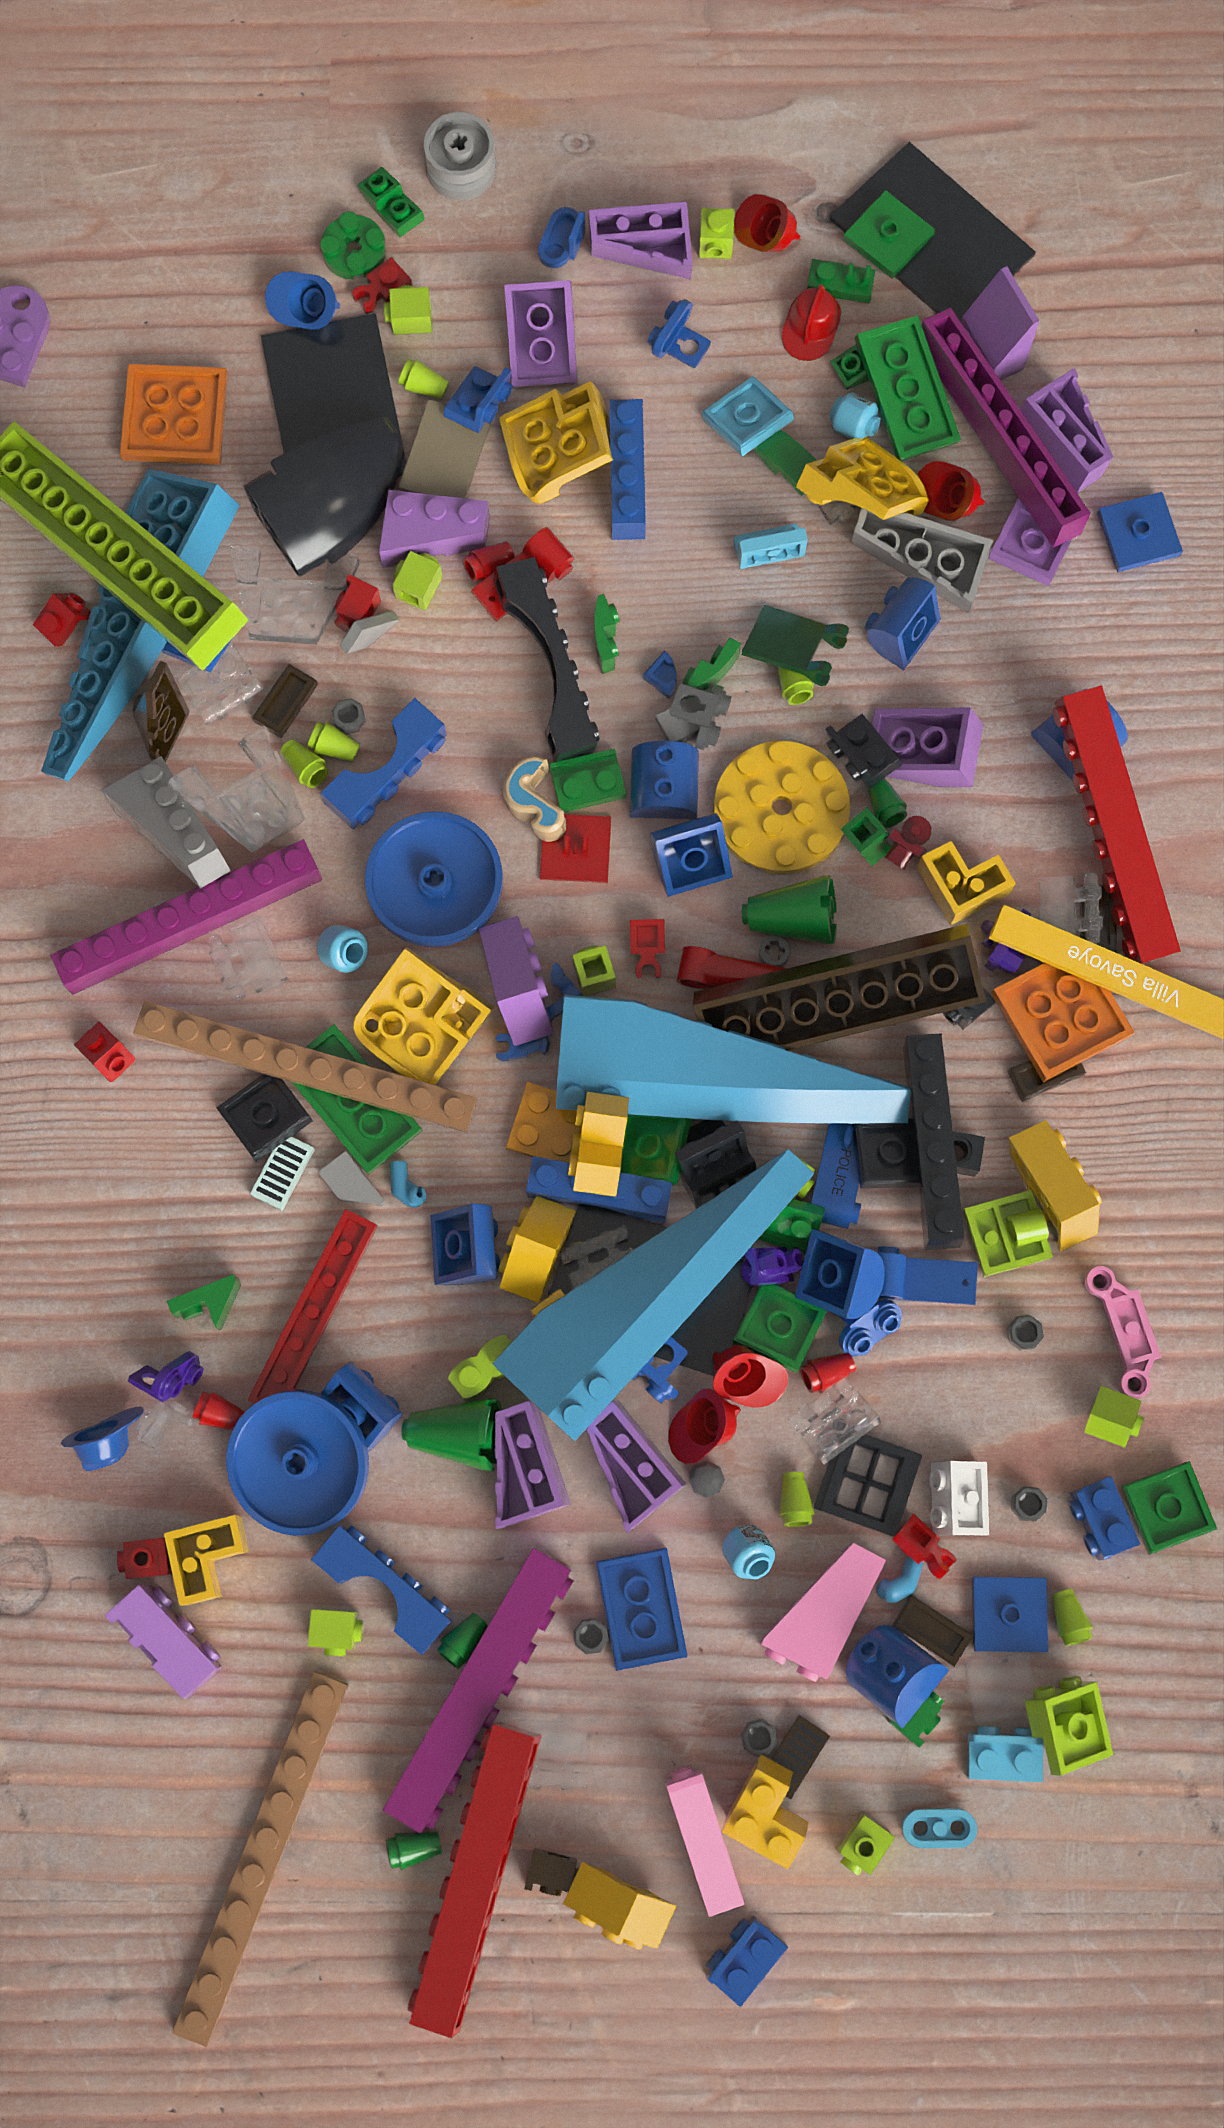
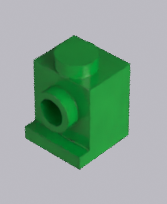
[841,807,891,866]
[887,1691,945,1748]

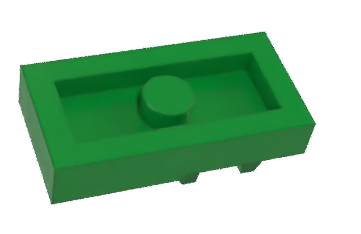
[807,259,876,304]

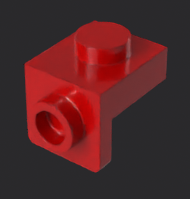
[33,592,91,647]
[74,1021,135,1082]

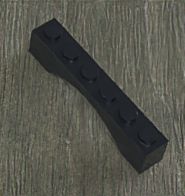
[493,557,600,762]
[903,1033,965,1250]

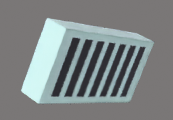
[250,1137,315,1211]

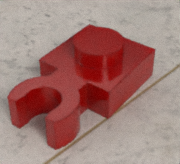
[352,257,413,314]
[630,919,665,979]
[891,1514,957,1579]

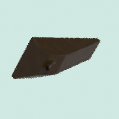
[133,661,190,763]

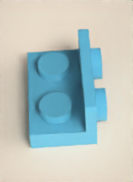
[733,524,808,569]
[967,1726,1044,1782]

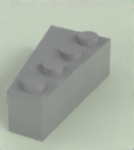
[852,508,993,613]
[102,756,230,888]

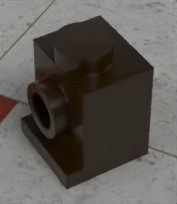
[524,1848,579,1896]

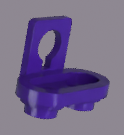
[128,1351,204,1403]

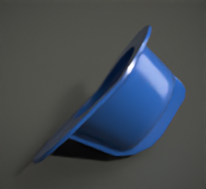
[265,271,340,329]
[61,1406,144,1471]

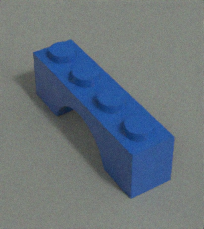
[610,399,646,540]
[320,698,446,830]
[526,1156,672,1223]
[311,1525,452,1655]

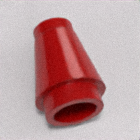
[463,541,515,582]
[800,1352,856,1393]
[192,1391,246,1431]

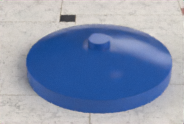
[365,812,503,947]
[226,1389,369,1536]

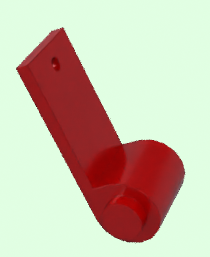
[471,527,574,622]

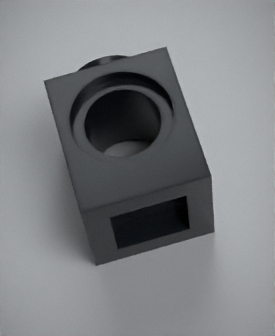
[953,1131,985,1177]

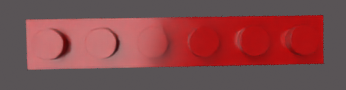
[247,1209,378,1404]

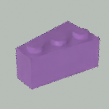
[589,201,693,280]
[1020,368,1113,493]
[379,490,490,568]
[479,916,554,1046]
[586,1400,686,1533]
[495,1401,571,1529]
[104,1585,222,1699]

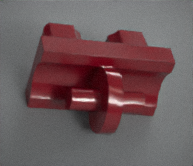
[884,816,932,870]

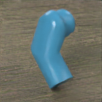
[390,1161,427,1208]
[877,1557,924,1603]

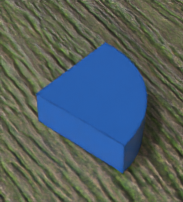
[643,650,677,699]

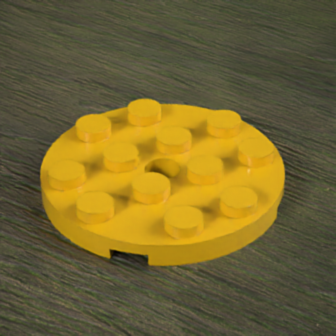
[714,741,850,875]

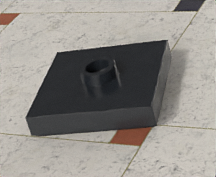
[216,1074,313,1162]
[852,1118,920,1189]

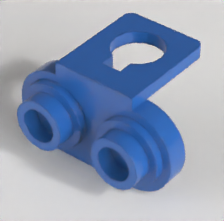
[538,207,585,268]
[647,299,711,368]
[836,1299,902,1356]
[632,1337,688,1403]

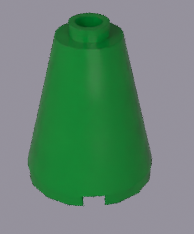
[742,875,837,944]
[401,1398,503,1471]

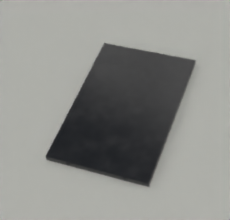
[829,141,1036,322]
[261,313,407,477]
[548,1203,754,1376]

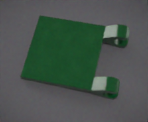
[741,605,849,686]

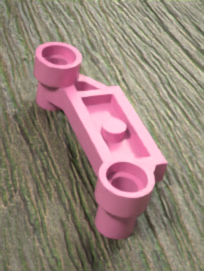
[1084,1266,1161,1399]

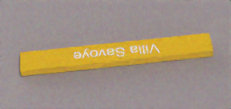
[989,905,1224,1039]

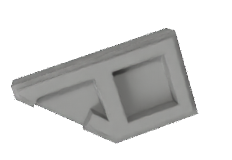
[339,611,400,654]
[655,687,712,742]
[318,1151,386,1206]

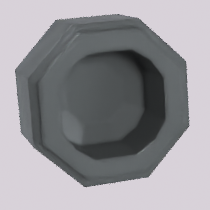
[332,698,366,734]
[1007,1315,1044,1350]
[689,1461,725,1498]
[1011,1486,1047,1522]
[573,1618,609,1654]
[741,1719,777,1757]

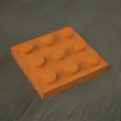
[120,364,228,465]
[991,963,1135,1082]

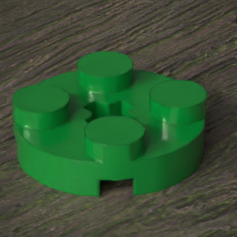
[320,212,386,279]

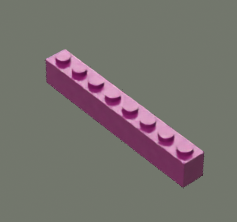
[922,308,1091,548]
[50,839,322,995]
[382,1548,574,1834]

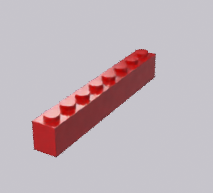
[1053,685,1181,964]
[408,1722,542,2039]

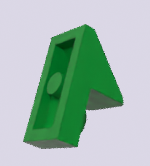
[167,1274,241,1330]

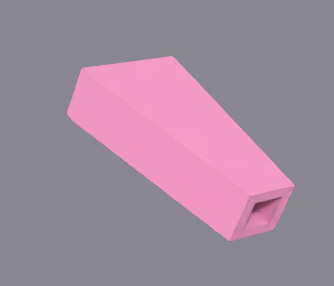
[760,1543,886,1682]
[665,1765,744,1917]

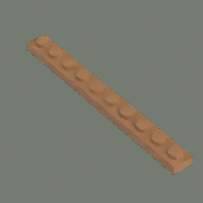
[133,1001,478,1133]
[172,1671,349,2047]

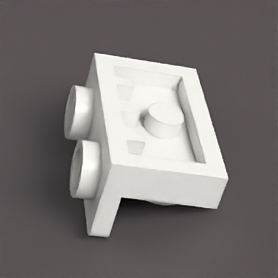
[929,1461,989,1536]

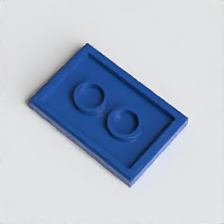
[596,1548,688,1671]

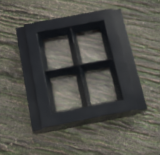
[813,1426,923,1537]

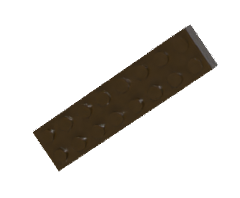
[693,924,987,1051]

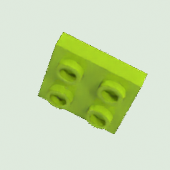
[963,1190,1053,1278]

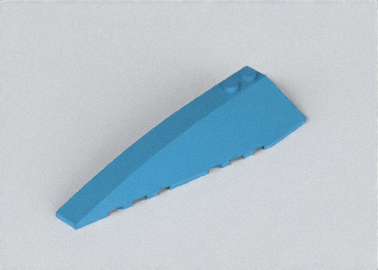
[41,468,240,782]
[556,995,911,1123]
[492,1149,814,1441]

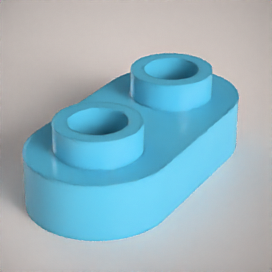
[901,1808,977,1848]

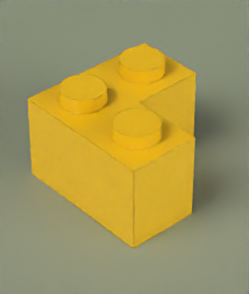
[917,841,1016,926]
[568,1092,629,1197]
[498,1195,576,1303]
[164,1515,249,1606]
[722,1754,809,1869]
[563,1862,676,1950]

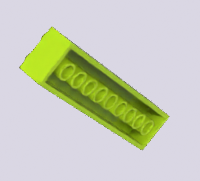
[0,421,248,671]

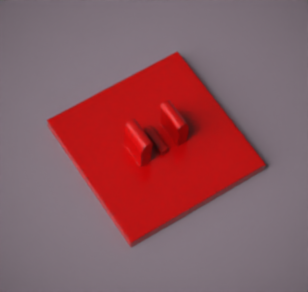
[540,814,612,883]

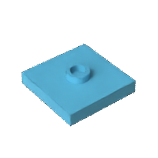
[701,376,794,456]

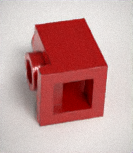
[334,574,381,632]
[117,1537,173,1580]

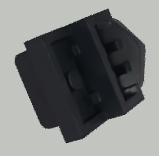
[674,1119,757,1209]

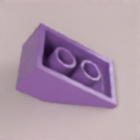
[961,266,1039,381]
[504,280,577,387]
[872,707,983,787]

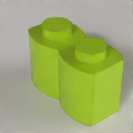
[448,1335,511,1402]

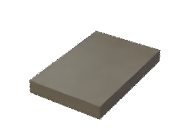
[398,399,491,499]

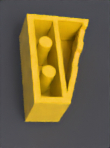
[1009,1120,1102,1252]

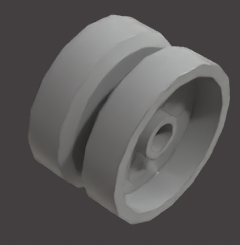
[423,112,497,201]

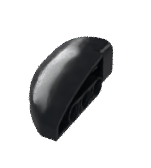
[244,417,403,577]

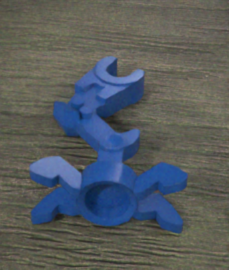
[496,963,582,1061]

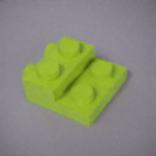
[1024,1676,1114,1776]

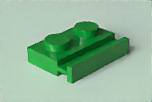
[549,749,626,812]
[757,1199,825,1253]

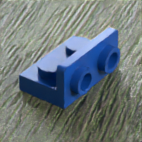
[443,366,513,433]
[1068,1476,1141,1561]
[705,1916,788,2008]

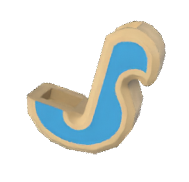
[503,755,566,842]

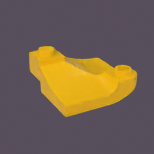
[499,381,613,504]
[796,436,929,520]
[353,947,495,1085]

